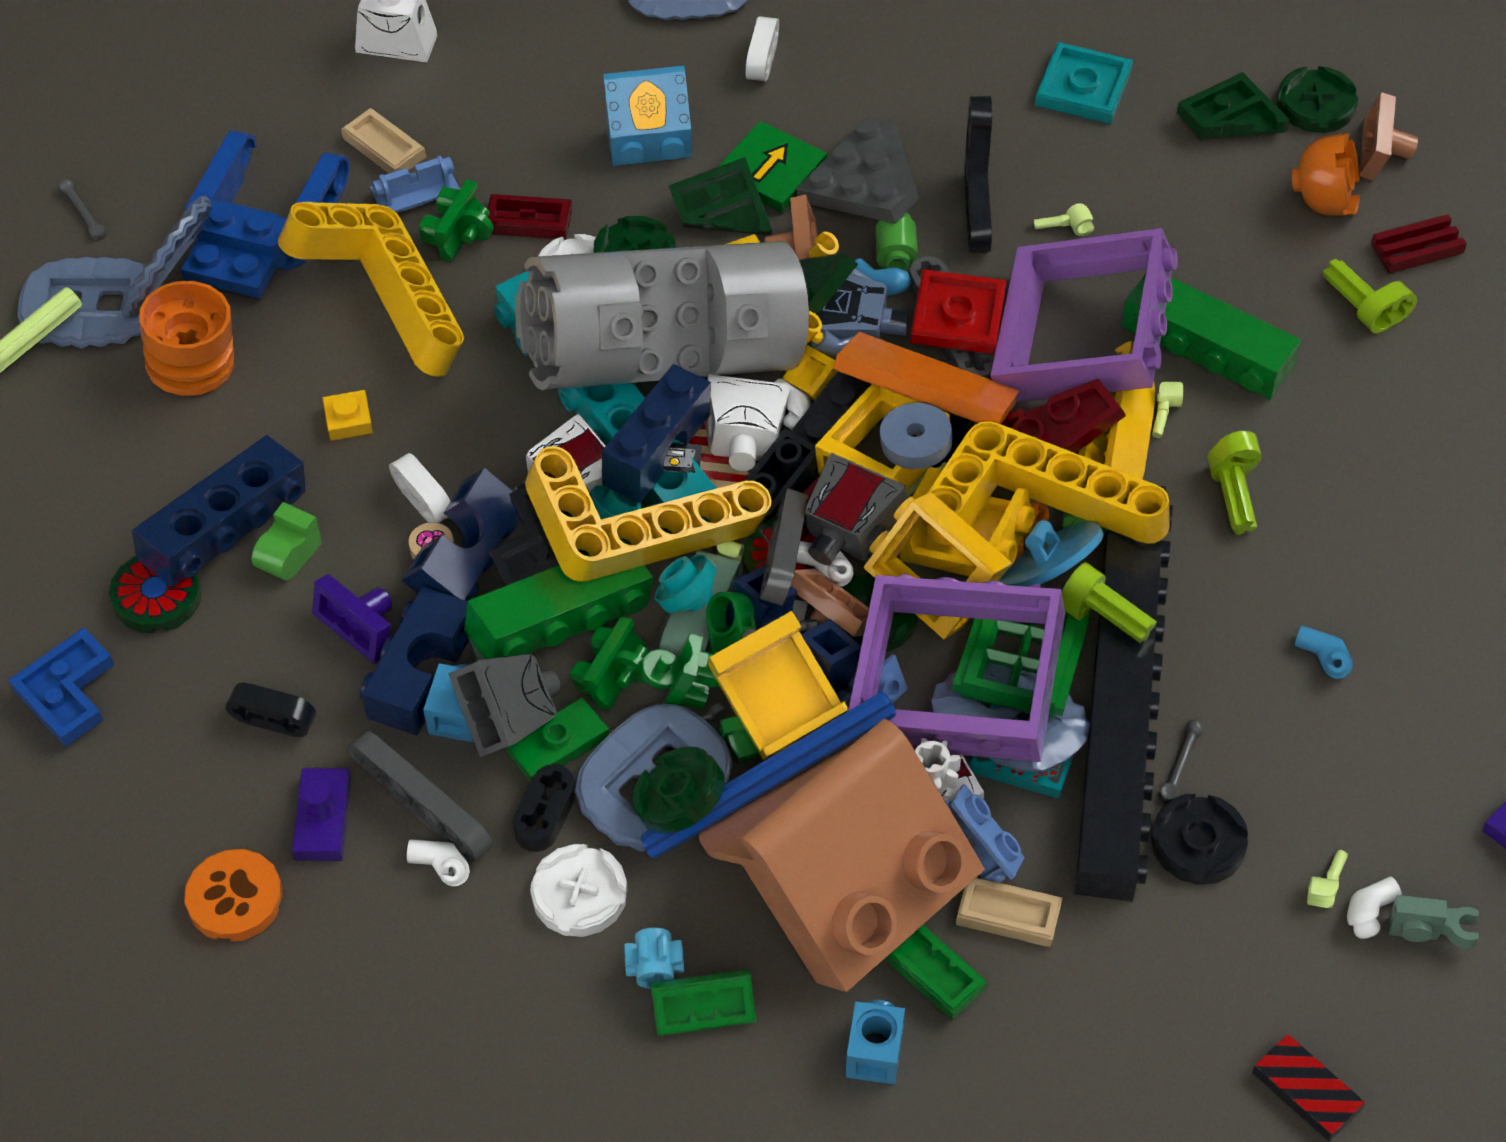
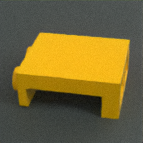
[899,467,1035,581]
[707,611,849,761]

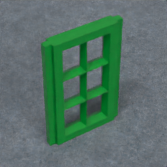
[952,581,1093,718]

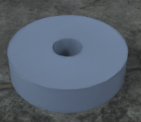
[880,403,952,469]

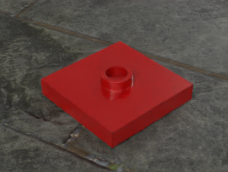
[910,269,1007,354]

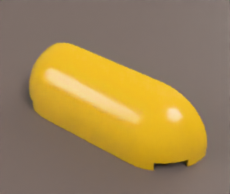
[1079,341,1156,479]

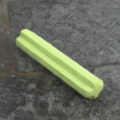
[0,287,82,373]

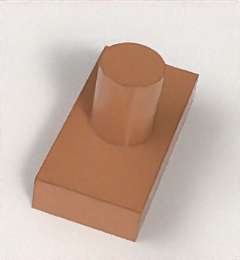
[1359,92,1418,181]
[765,194,818,260]
[791,568,869,637]

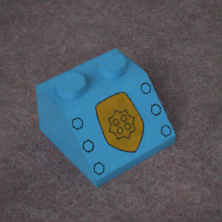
[603,65,692,166]

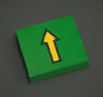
[718,121,827,213]

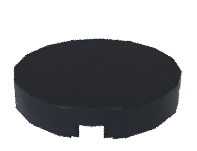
[1151,794,1248,885]

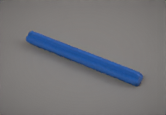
[640,692,897,859]

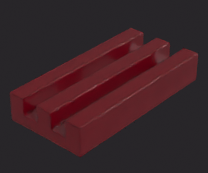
[488,194,572,240]
[1371,214,1467,273]

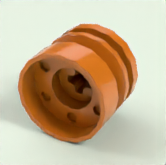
[139,281,234,396]

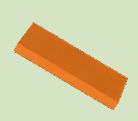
[833,332,1020,424]

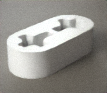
[746,16,779,82]
[389,453,450,523]

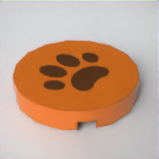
[184,849,283,942]

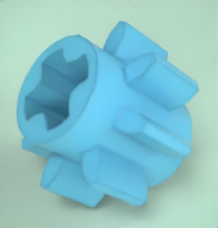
[624,928,684,989]

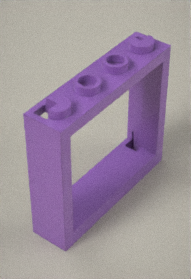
[990,228,1178,402]
[848,574,1065,762]

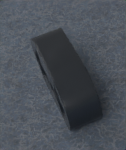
[225,682,316,737]
[513,764,576,852]

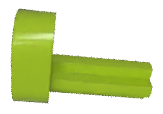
[1322,259,1417,333]
[1207,431,1262,535]
[1062,562,1157,643]

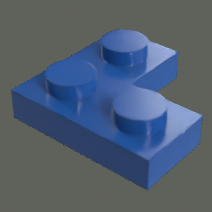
[8,628,114,747]

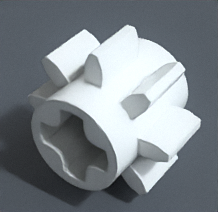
[915,738,961,794]

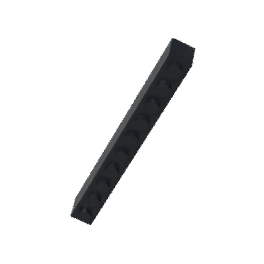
[1075,486,1173,902]

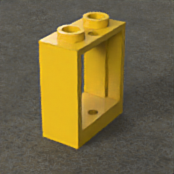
[815,384,950,492]
[863,492,1012,640]

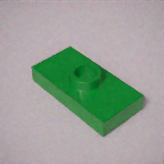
[506,697,609,783]
[884,925,987,1021]
[650,969,756,1036]

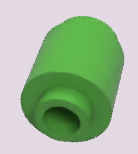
[875,212,918,271]

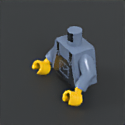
[806,232,910,360]

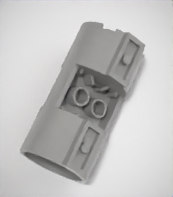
[515,241,809,390]

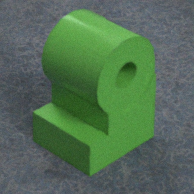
[251,502,322,581]

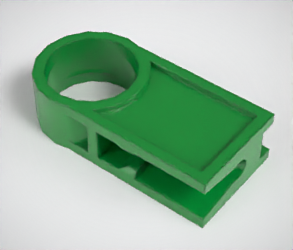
[706,592,756,688]

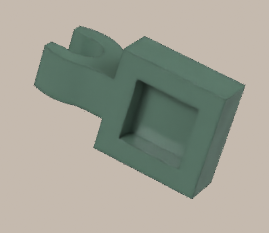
[1388,895,1479,949]

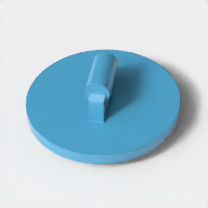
[1000,520,1104,587]

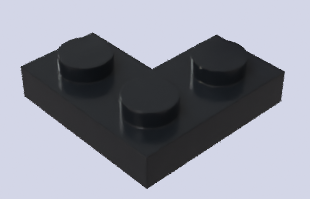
[489,474,589,586]

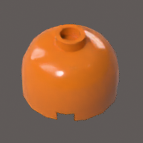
[1292,133,1360,217]

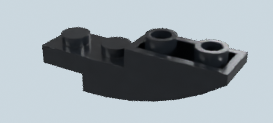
[744,371,869,520]

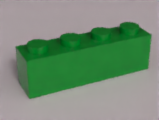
[1121,273,1301,400]
[464,540,653,659]

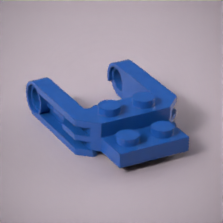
[181,130,350,299]

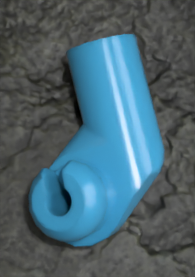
[855,258,911,296]
[1294,625,1353,679]

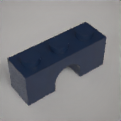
[602,364,711,503]
[401,468,520,601]
[726,565,861,693]
[360,586,469,736]

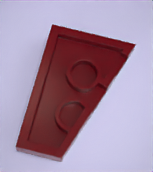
[970,379,1126,453]

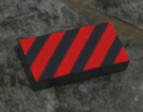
[1252,1034,1365,1142]

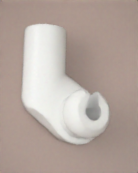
[774,378,812,430]

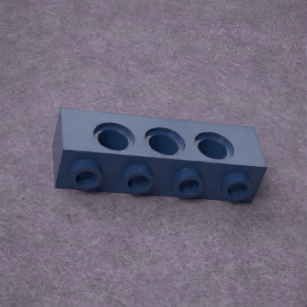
[132,435,306,588]

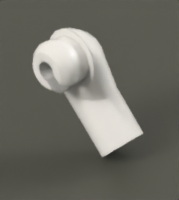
[796,541,853,586]
[407,839,470,886]
[1347,876,1401,939]

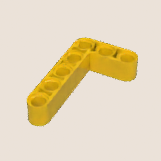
[277,202,464,377]
[926,421,1169,545]
[525,446,772,582]

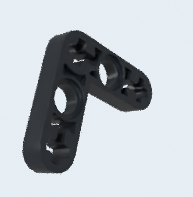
[964,96,992,252]

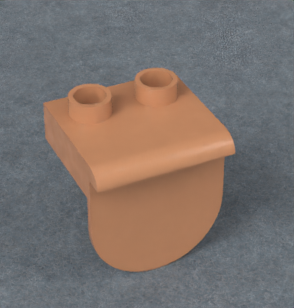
[699,719,985,992]

